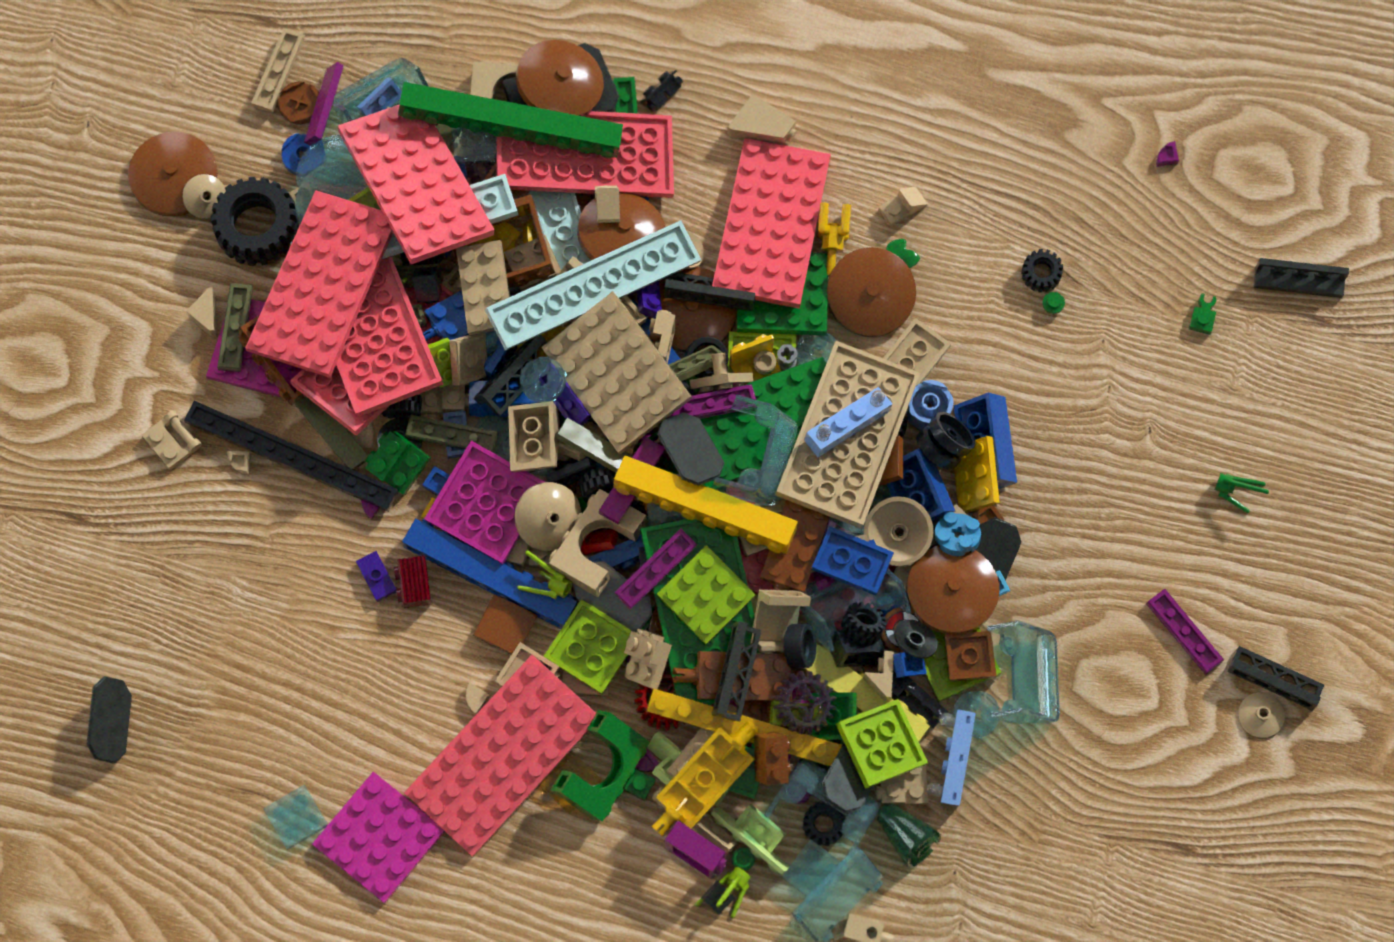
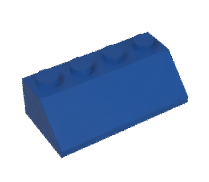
[954,392,1017,489]

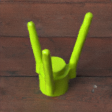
[517,550,572,599]
[695,867,751,918]

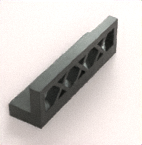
[1254,258,1349,298]
[664,272,755,311]
[474,335,551,416]
[712,621,762,722]
[1227,646,1324,711]

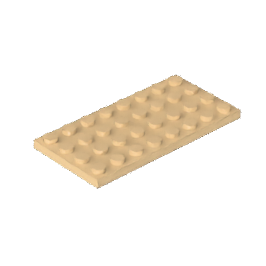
[775,341,920,529]

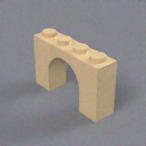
[470,60,518,99]
[549,489,648,598]

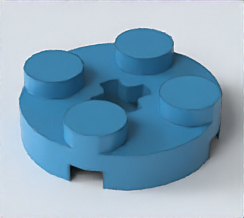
[935,512,981,556]

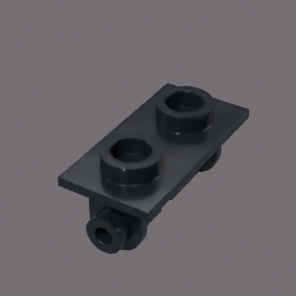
[640,70,683,111]
[898,681,948,729]

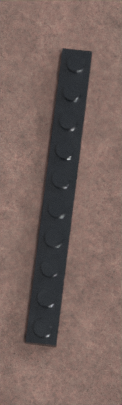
[184,401,398,512]

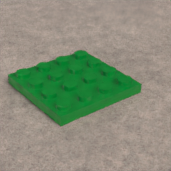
[737,253,828,336]

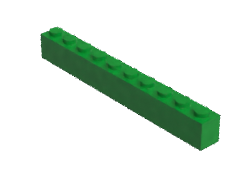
[398,82,623,158]

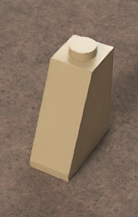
[727,94,797,145]

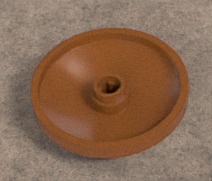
[516,40,604,117]
[128,132,218,217]
[577,192,666,260]
[827,247,916,337]
[648,267,737,353]
[906,545,999,635]

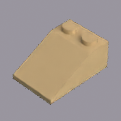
[508,401,560,472]

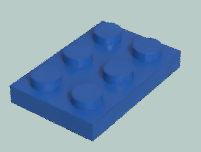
[811,526,894,596]

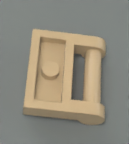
[142,410,202,471]

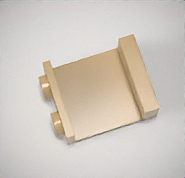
[751,590,811,654]

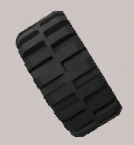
[211,176,299,266]

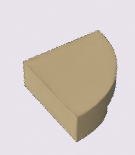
[227,451,251,476]
[466,683,489,715]

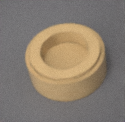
[753,351,776,375]

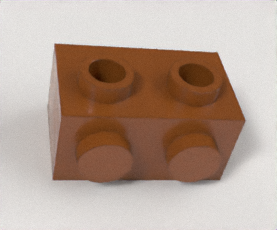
[754,732,791,785]

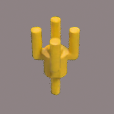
[818,202,851,277]

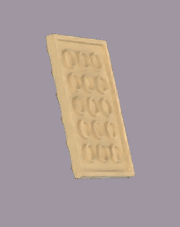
[542,291,693,454]

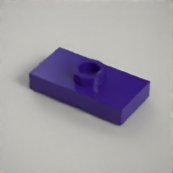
[356,551,397,602]

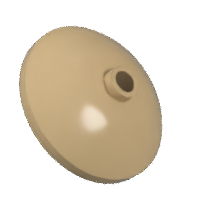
[515,482,581,551]
[864,497,933,566]

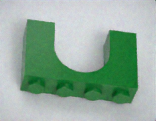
[551,710,650,822]

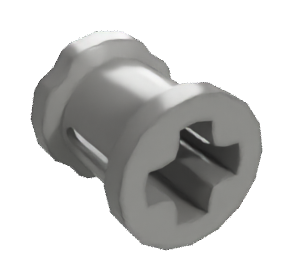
[777,344,797,371]

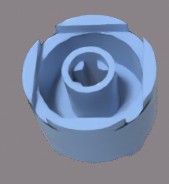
[906,380,953,430]

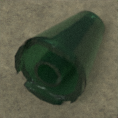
[877,803,942,868]

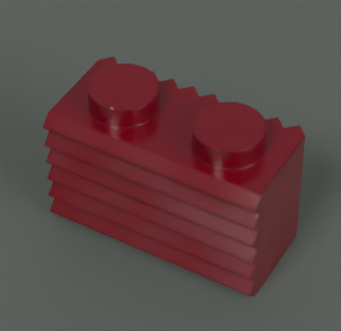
[394,556,432,608]

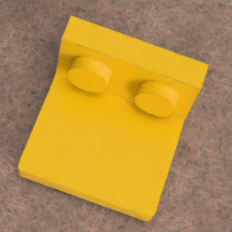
[729,335,781,384]

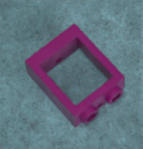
[665,821,727,880]

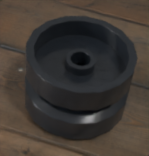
[916,412,975,470]

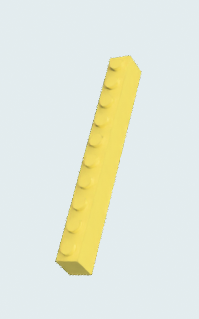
[751,594,930,743]

